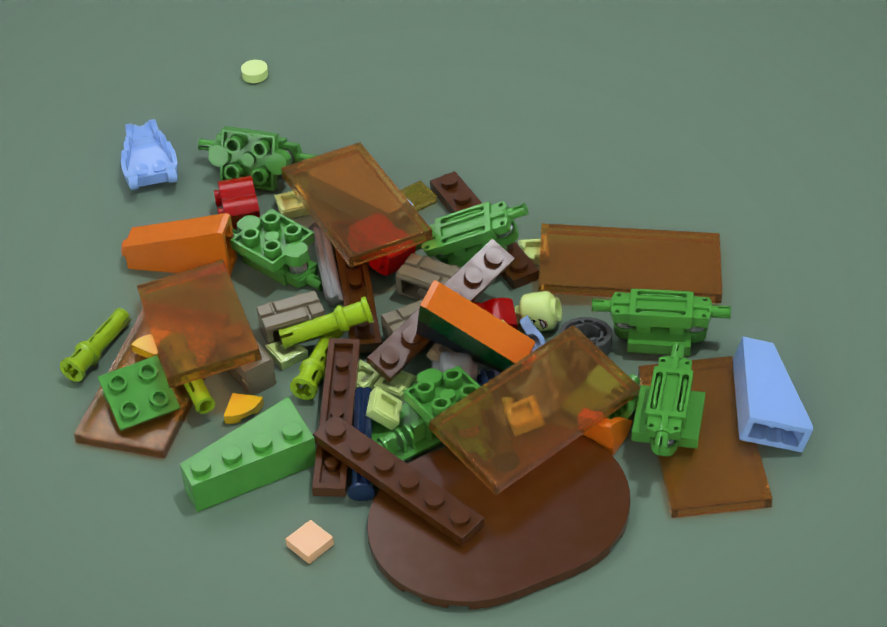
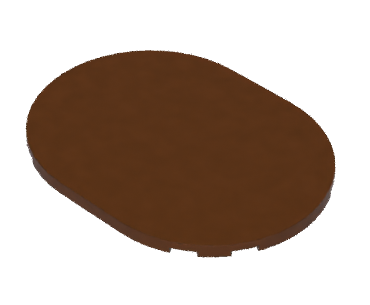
[367,425,630,609]

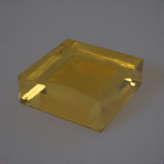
[399,180,437,213]

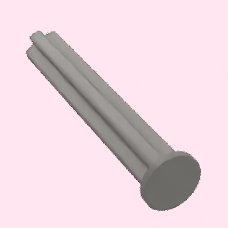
[308,219,343,306]

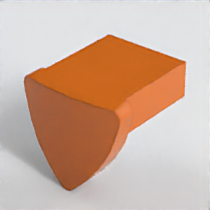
[577,409,632,456]

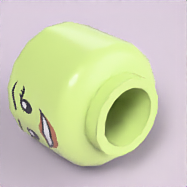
[515,291,562,332]

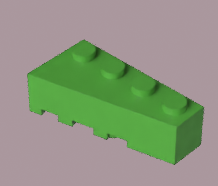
[180,396,316,512]

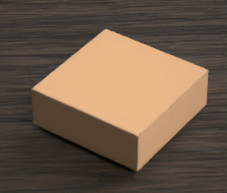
[286,520,334,564]

